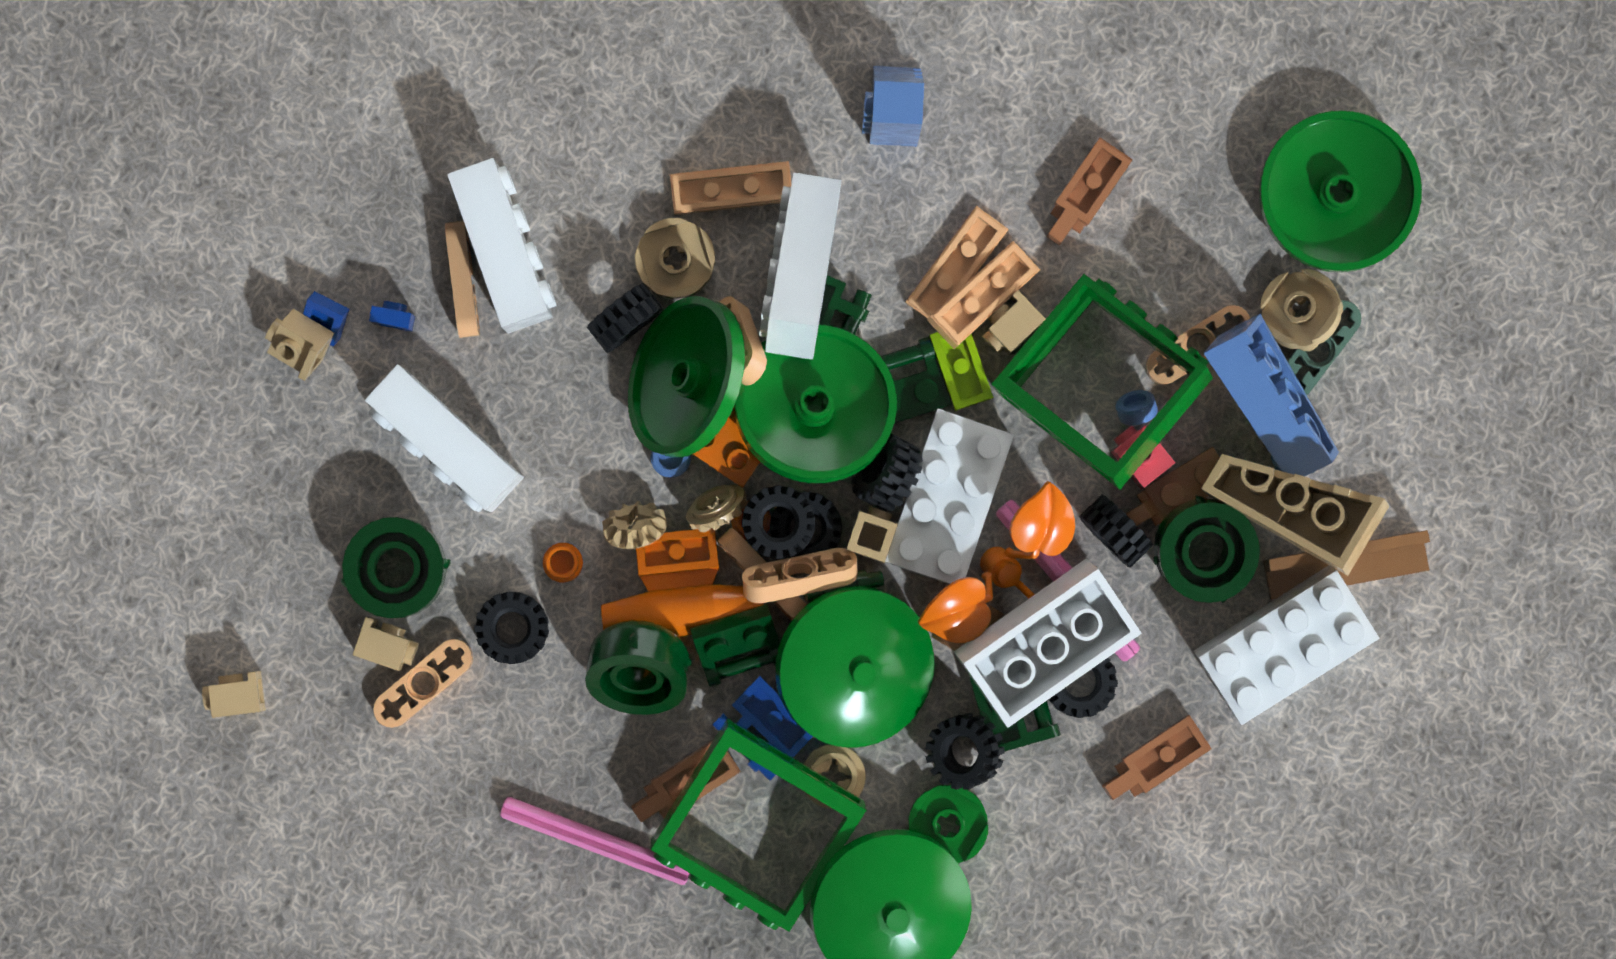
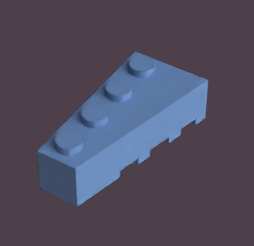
[862,66,924,147]
[1204,314,1339,476]

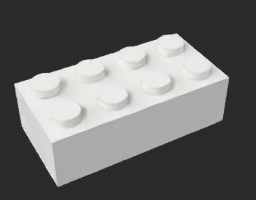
[447,158,557,334]
[759,172,842,360]
[365,364,524,512]
[885,409,1014,584]
[954,558,1142,728]
[1194,565,1380,725]

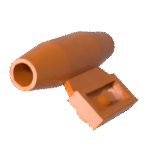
[601,528,764,637]

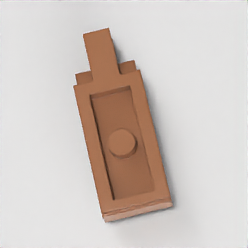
[1046,137,1133,246]
[1126,447,1220,526]
[1102,715,1212,800]
[631,739,741,822]

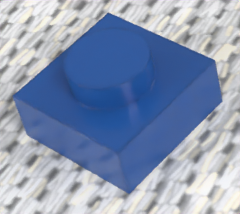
[303,291,350,347]
[369,301,416,332]

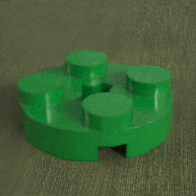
[908,785,988,864]

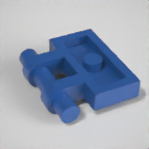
[712,676,813,781]

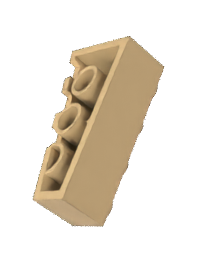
[1201,454,1389,576]

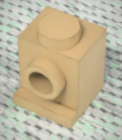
[982,290,1046,355]
[265,308,334,381]
[352,617,419,671]
[202,671,266,718]

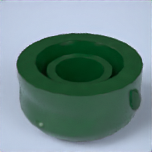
[1153,495,1260,603]
[340,517,451,618]
[585,620,692,715]

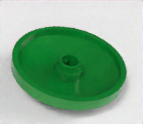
[1259,110,1422,273]
[628,296,745,457]
[734,324,897,483]
[775,586,934,748]
[810,829,972,959]

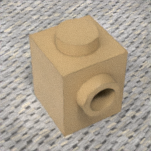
[846,507,898,563]

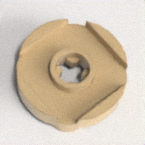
[635,218,715,299]
[1260,269,1343,351]

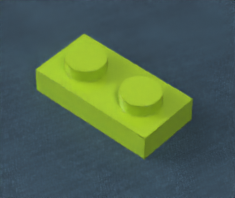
[929,332,994,411]

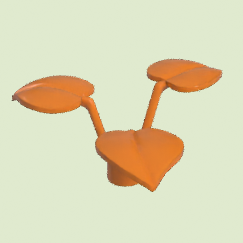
[918,481,1075,643]

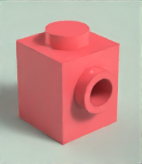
[1111,425,1176,489]

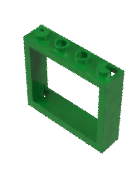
[991,274,1213,490]
[651,719,867,932]

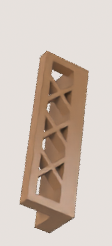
[1263,530,1430,600]

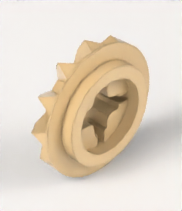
[686,485,748,532]
[602,501,667,549]
[804,745,866,809]

